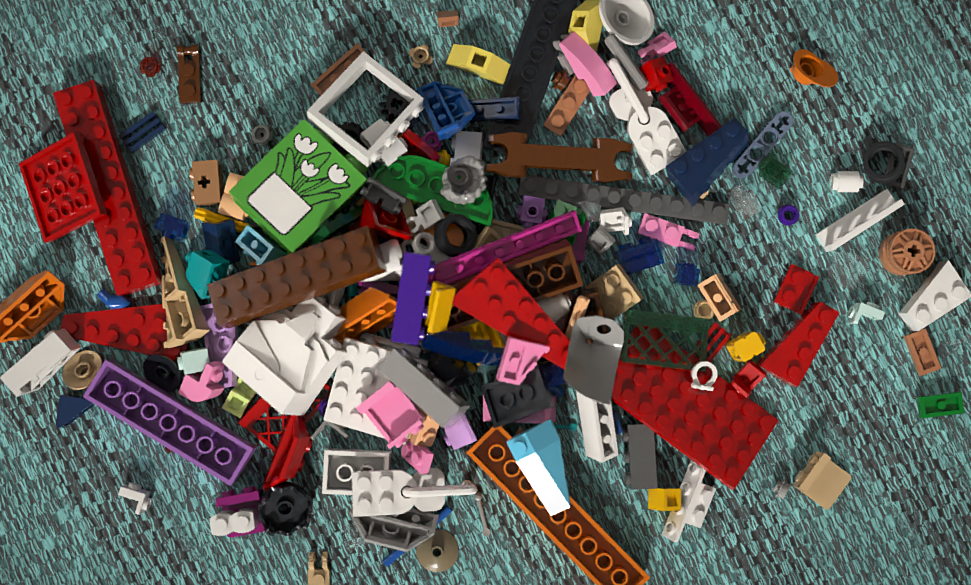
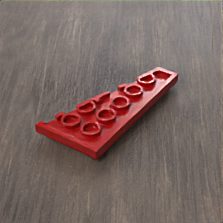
[452,257,570,370]
[60,300,199,361]

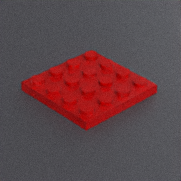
[19,132,107,243]

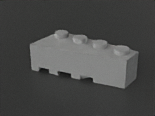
[378,348,471,428]

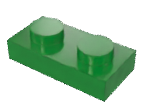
[916,392,965,418]

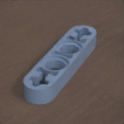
[732,111,793,179]

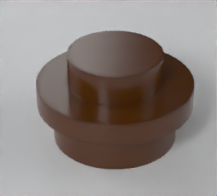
[551,70,570,91]

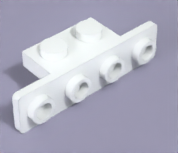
[662,460,716,543]

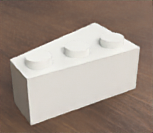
[899,260,971,331]
[0,329,81,397]

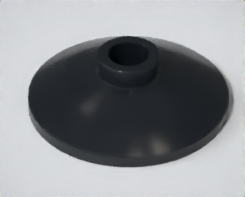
[143,354,182,392]

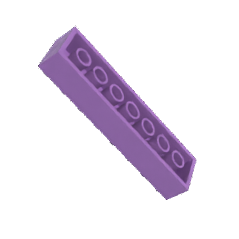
[83,359,258,486]

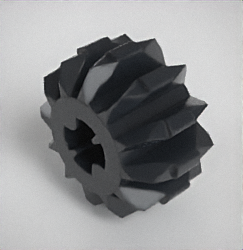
[379,89,410,122]

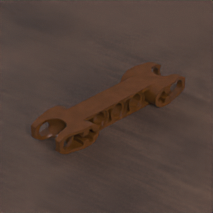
[486,132,634,183]

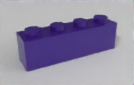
[391,251,435,345]

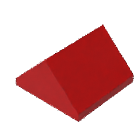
[358,199,412,241]

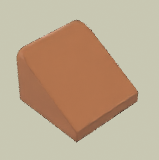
[437,10,459,27]

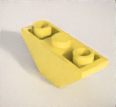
[568,0,603,53]
[446,44,510,85]

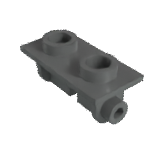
[360,177,407,215]

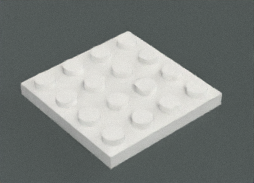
[323,337,429,444]

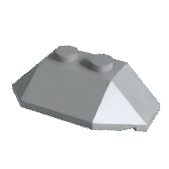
[350,507,439,552]

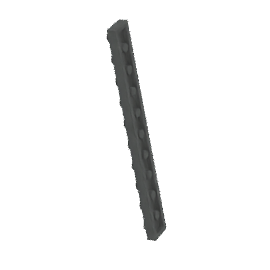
[518,175,730,225]

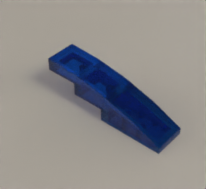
[421,331,505,366]

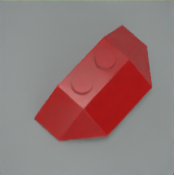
[263,415,313,490]

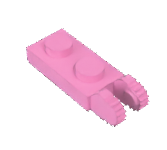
[637,213,700,251]

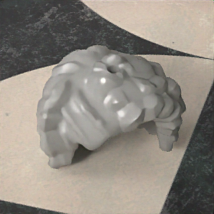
[440,156,487,205]

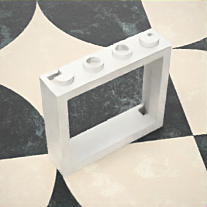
[307,51,424,167]

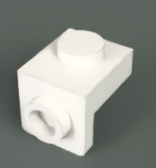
[598,207,632,235]
[118,482,152,515]

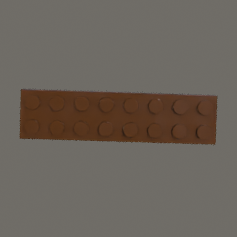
[207,226,388,329]
[419,239,583,342]

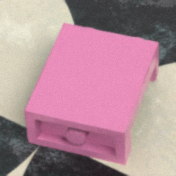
[356,381,427,449]

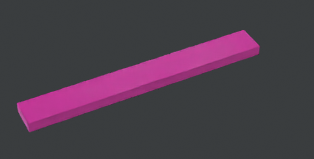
[428,210,582,288]

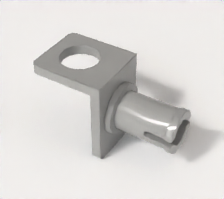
[311,420,349,441]

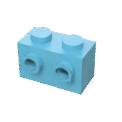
[235,224,288,266]

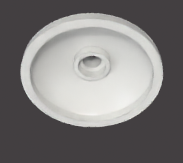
[599,0,654,45]

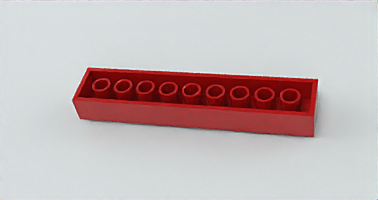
[53,80,162,296]

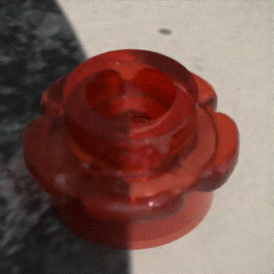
[140,57,161,77]

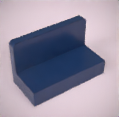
[202,219,240,264]

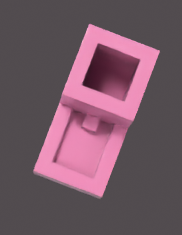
[178,361,225,402]

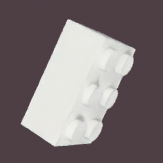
[322,448,391,495]

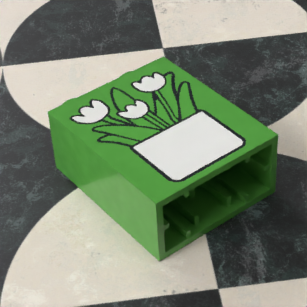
[229,119,368,254]

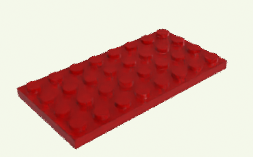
[611,319,779,490]

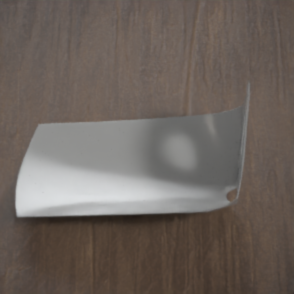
[563,316,624,405]

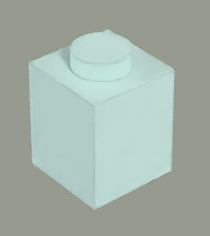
[177,347,210,375]

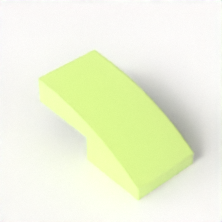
[222,378,256,418]

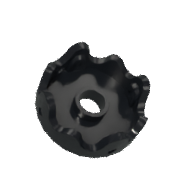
[258,482,313,536]

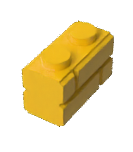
[725,332,766,362]

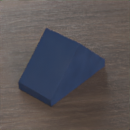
[55,395,95,429]

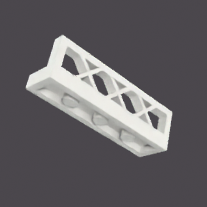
[815,189,905,252]

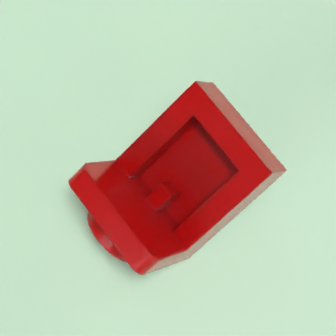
[731,359,767,397]

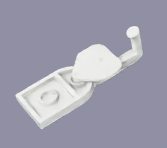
[605,58,687,175]
[352,467,477,517]

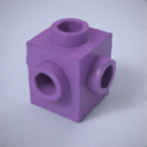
[516,195,547,228]

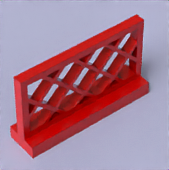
[238,383,331,452]

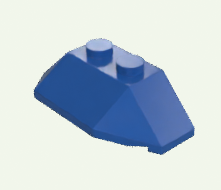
[417,81,475,141]

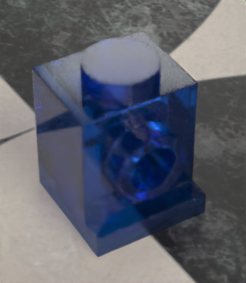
[154,213,190,242]
[673,263,700,287]

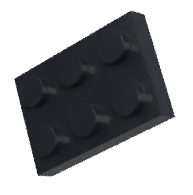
[481,365,554,428]

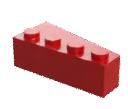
[756,302,840,387]

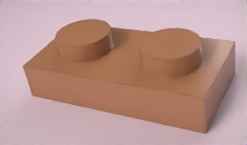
[903,329,941,376]

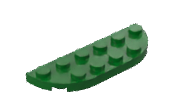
[372,155,493,227]

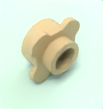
[409,45,433,68]

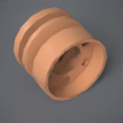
[879,229,935,276]

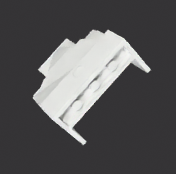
[222,295,347,416]

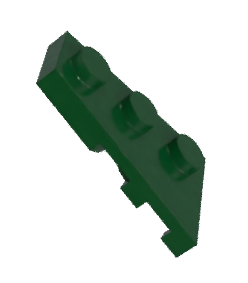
[303,204,364,248]

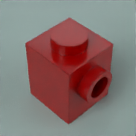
[639,57,674,92]

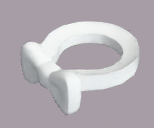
[691,361,717,391]

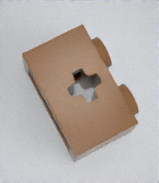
[189,160,224,206]

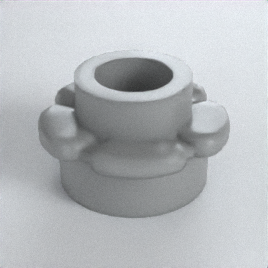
[252,125,273,145]
[773,479,791,499]

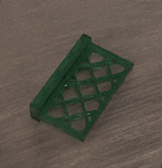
[621,309,711,372]

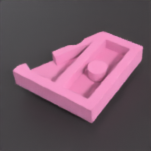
[496,336,550,385]

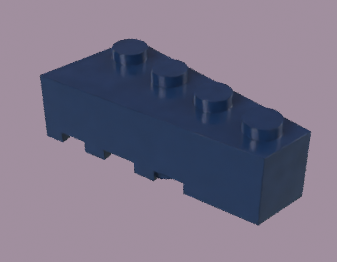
[666,118,749,207]

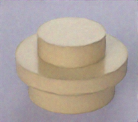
[693,300,714,321]

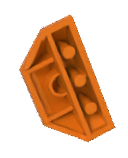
[0,270,65,343]
[333,287,397,344]

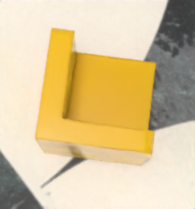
[648,488,681,511]

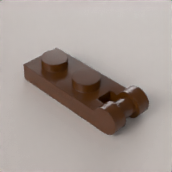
[177,44,202,104]

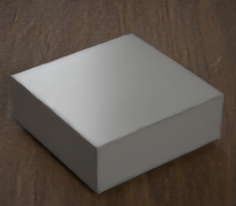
[586,226,616,255]

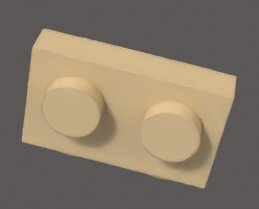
[792,451,851,509]

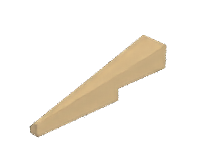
[160,236,210,349]

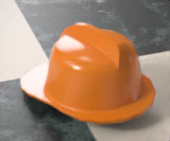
[790,49,838,87]

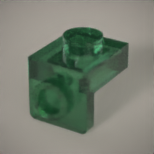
[758,152,793,190]

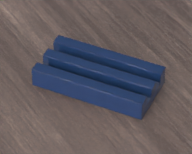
[118,111,166,154]

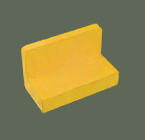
[424,281,456,333]

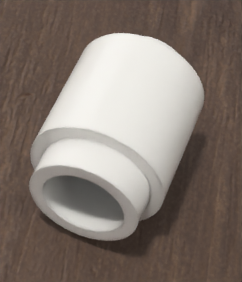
[830,171,863,192]

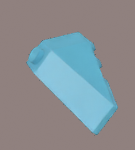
[507,419,571,516]

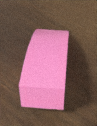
[559,32,617,96]

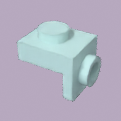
[847,302,885,324]

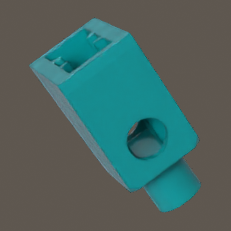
[185,250,230,299]

